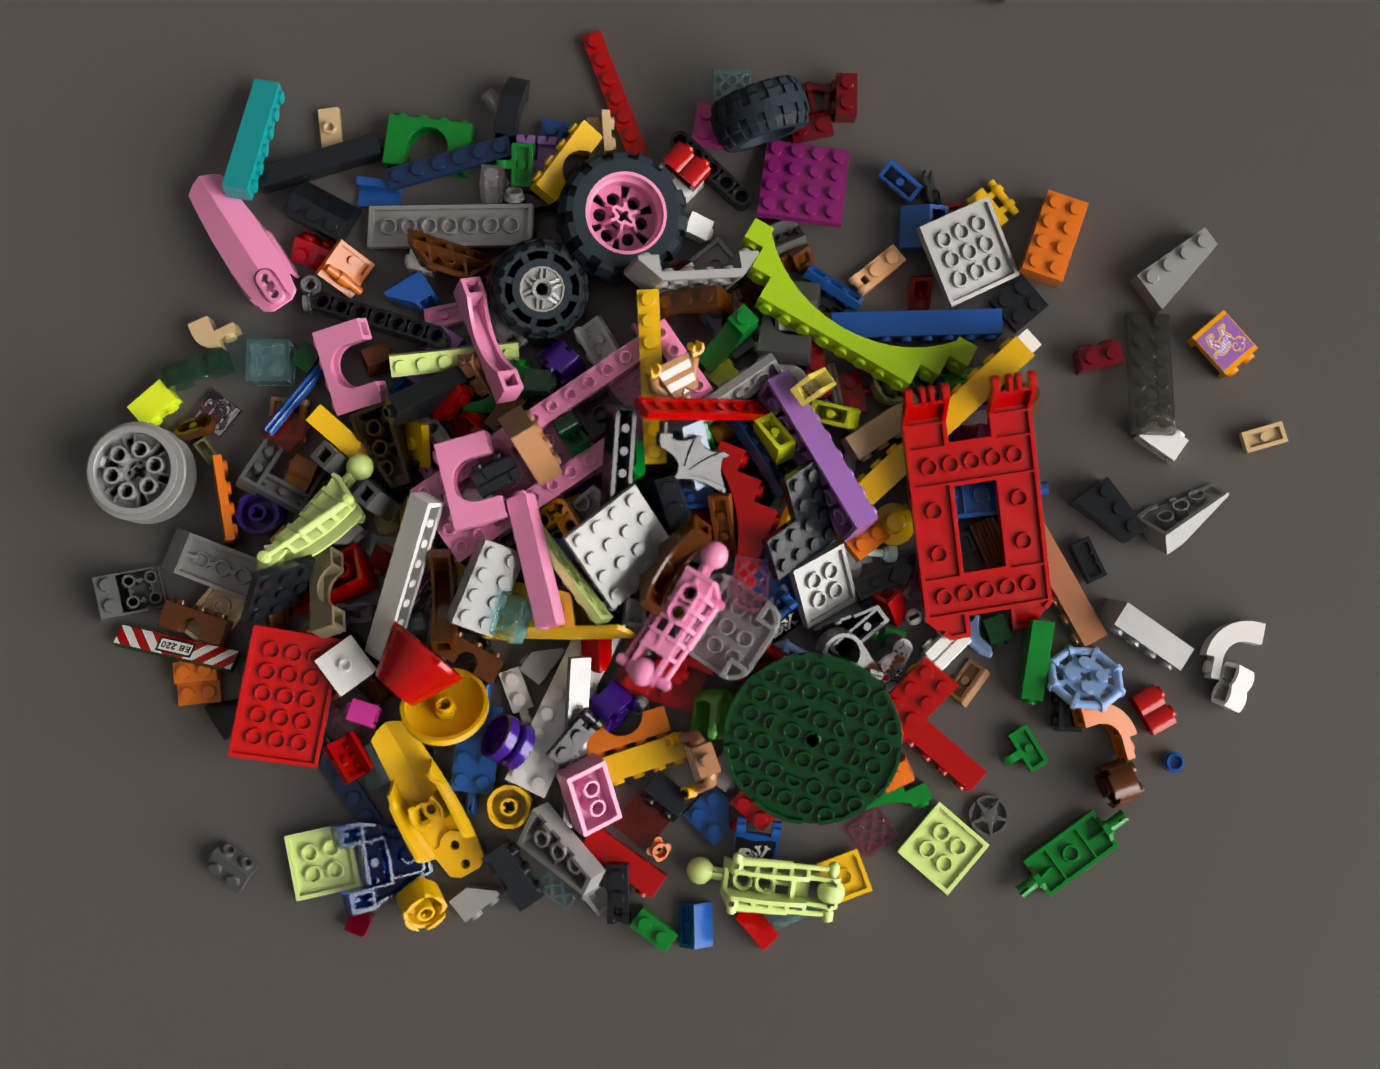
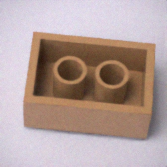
[498,405,563,486]

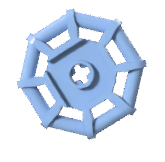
[1047,644,1126,712]

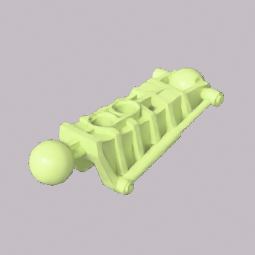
[257,453,374,570]
[686,853,845,923]

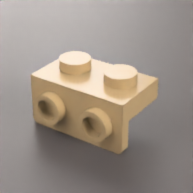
[586,110,616,158]

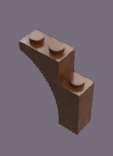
[640,514,712,616]
[428,549,458,653]

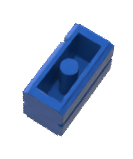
[877,159,924,203]

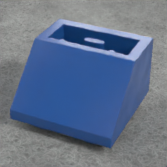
[898,204,949,252]
[384,270,441,313]

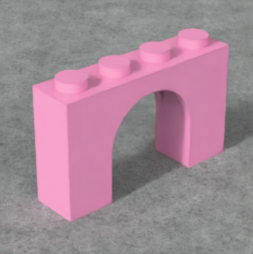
[312,318,389,416]
[433,430,510,532]

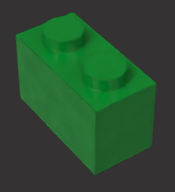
[630,904,678,953]

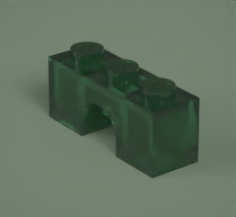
[160,347,235,393]
[523,368,560,402]

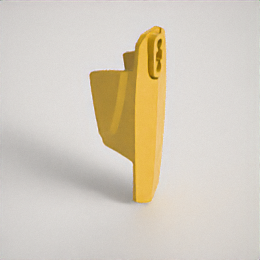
[481,581,637,640]
[371,720,485,878]

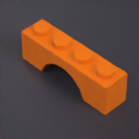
[586,705,672,757]

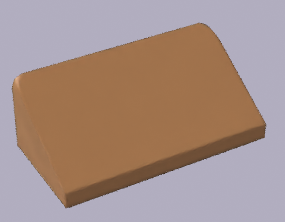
[950,658,990,708]

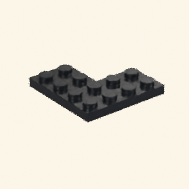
[761,460,836,580]

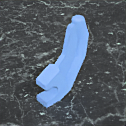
[968,614,993,658]

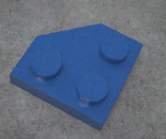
[683,786,729,846]

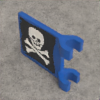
[771,591,802,643]
[732,816,781,860]

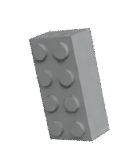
[446,536,521,637]

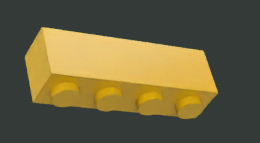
[601,731,687,786]

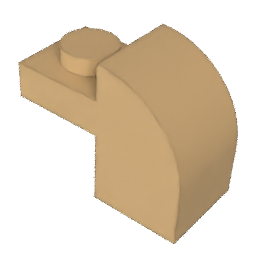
[187,316,242,352]

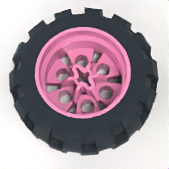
[555,150,688,285]

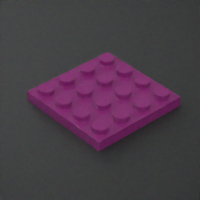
[756,140,850,228]

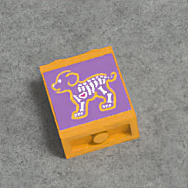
[1186,310,1258,379]

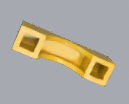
[530,120,603,205]

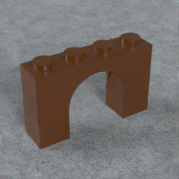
[635,284,734,326]

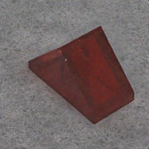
[907,275,933,311]

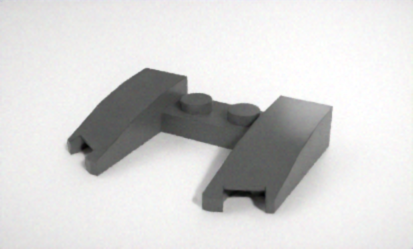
[235,439,331,520]

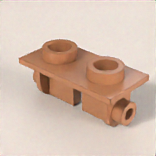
[459,351,492,397]

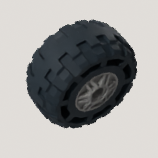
[710,75,810,153]
[489,239,589,339]

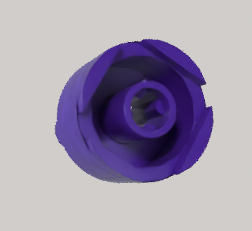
[536,338,587,386]
[236,493,286,536]
[589,679,638,732]

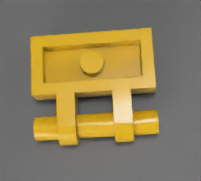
[965,179,1020,226]

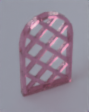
[731,555,770,612]

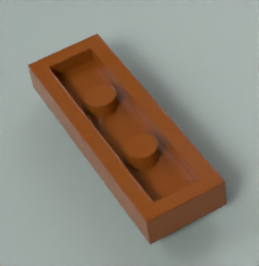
[707,493,738,557]

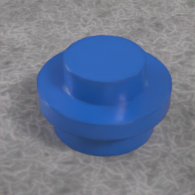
[1162,751,1185,773]

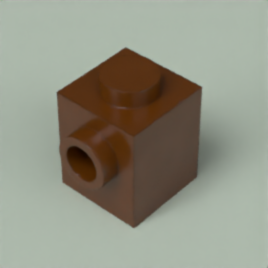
[360,342,394,378]

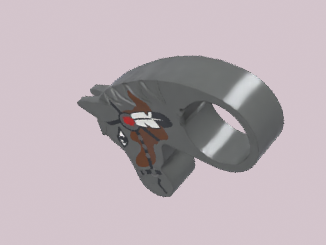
[815,627,913,692]

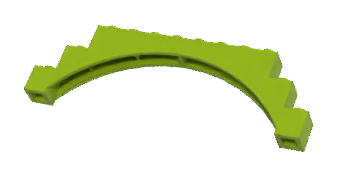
[740,218,977,392]

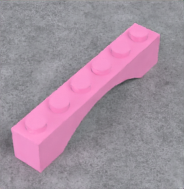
[453,276,524,404]

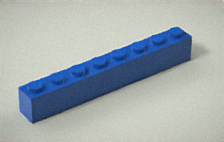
[830,308,1003,344]

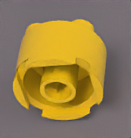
[487,783,534,829]
[396,877,447,931]

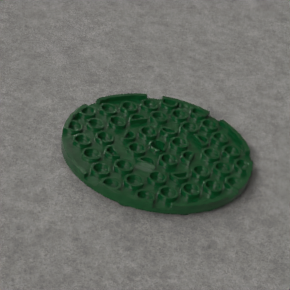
[723,652,902,825]

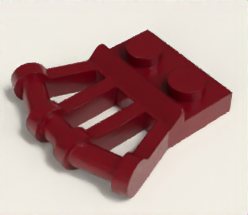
[790,81,834,144]

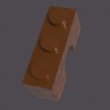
[157,598,234,646]
[436,631,504,685]

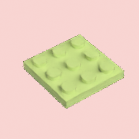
[896,801,989,895]
[284,821,363,901]

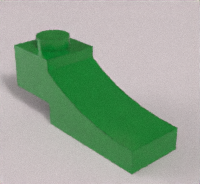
[866,781,933,810]

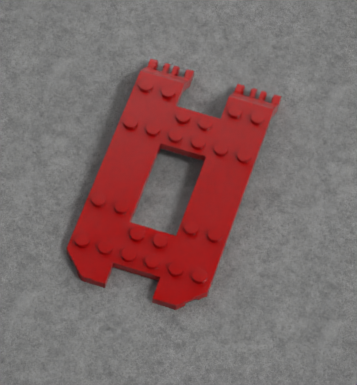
[900,370,1053,640]

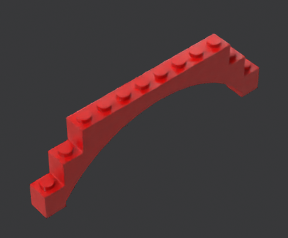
[623,441,781,695]

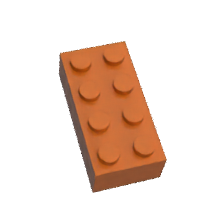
[1018,190,1089,288]

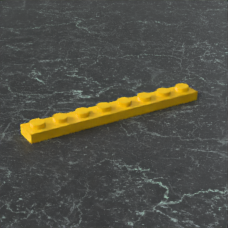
[637,289,667,465]

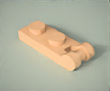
[848,244,906,297]

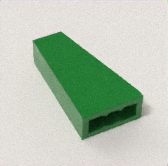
[1017,620,1055,705]

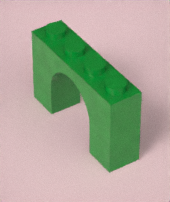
[382,113,475,179]

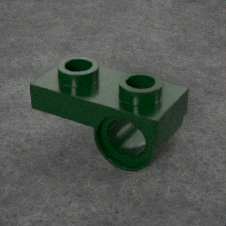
[552,412,592,456]

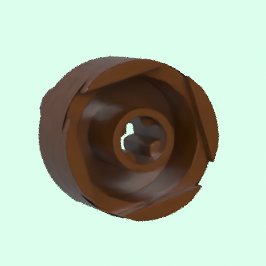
[1094,758,1144,808]

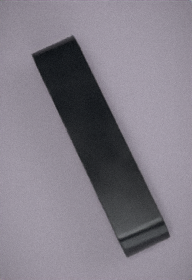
[670,130,751,211]

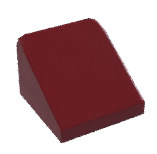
[344,907,375,938]

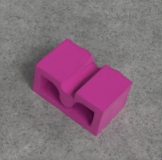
[344,698,385,731]

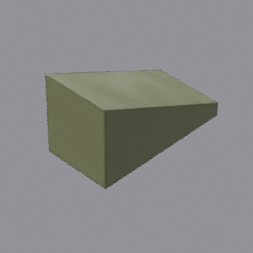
[193,435,218,466]

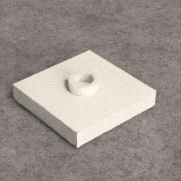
[315,635,377,697]

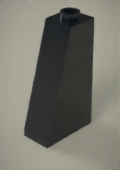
[382,365,469,427]

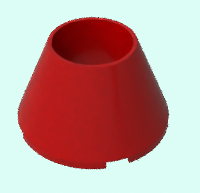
[375,621,463,707]

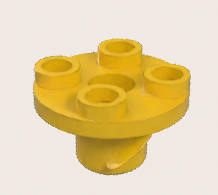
[877,503,913,546]

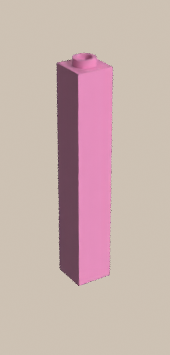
[506,491,566,630]

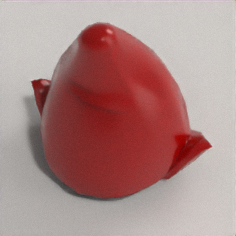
[453,411,490,438]

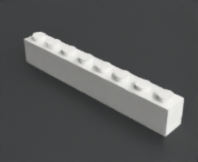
[364,492,444,662]

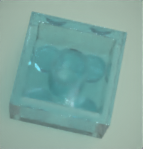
[245,339,296,386]

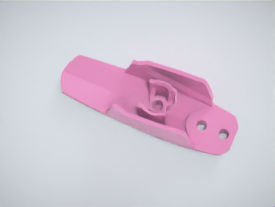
[188,174,301,312]

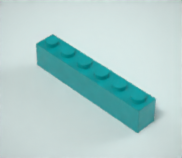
[221,79,285,201]

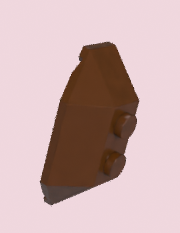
[407,228,491,279]

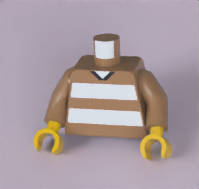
[643,340,704,398]
[664,731,721,800]

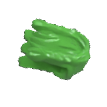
[690,688,735,740]

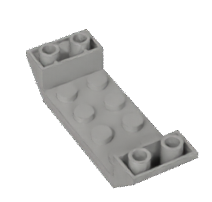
[623,248,759,293]
[161,527,258,600]

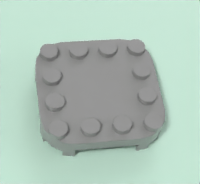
[673,573,781,680]

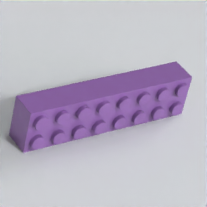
[756,370,879,543]

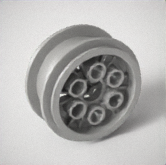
[86,422,197,524]

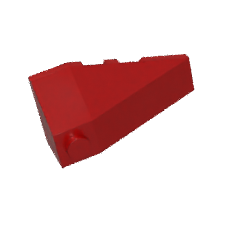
[291,543,377,615]

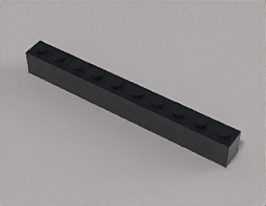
[592,404,637,626]

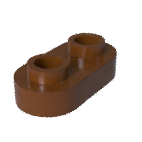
[174,414,216,441]

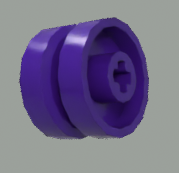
[481,713,535,770]

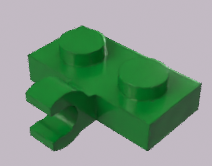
[496,143,534,187]
[1002,724,1050,773]

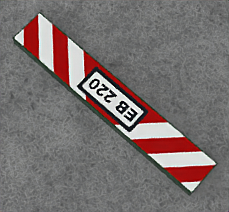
[113,624,242,673]

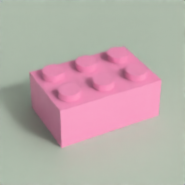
[556,753,622,837]

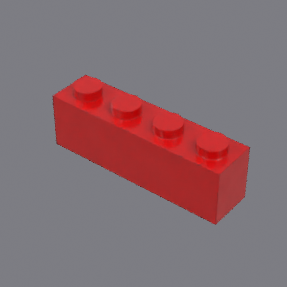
[905,719,987,792]
[583,828,667,899]

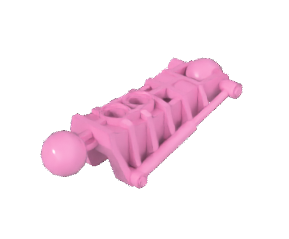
[616,541,728,692]

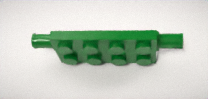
[1015,809,1129,899]

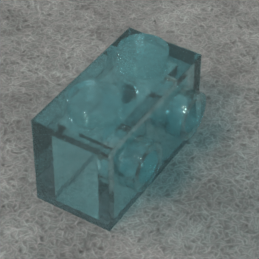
[489,591,533,644]

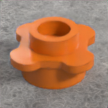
[646,836,672,862]

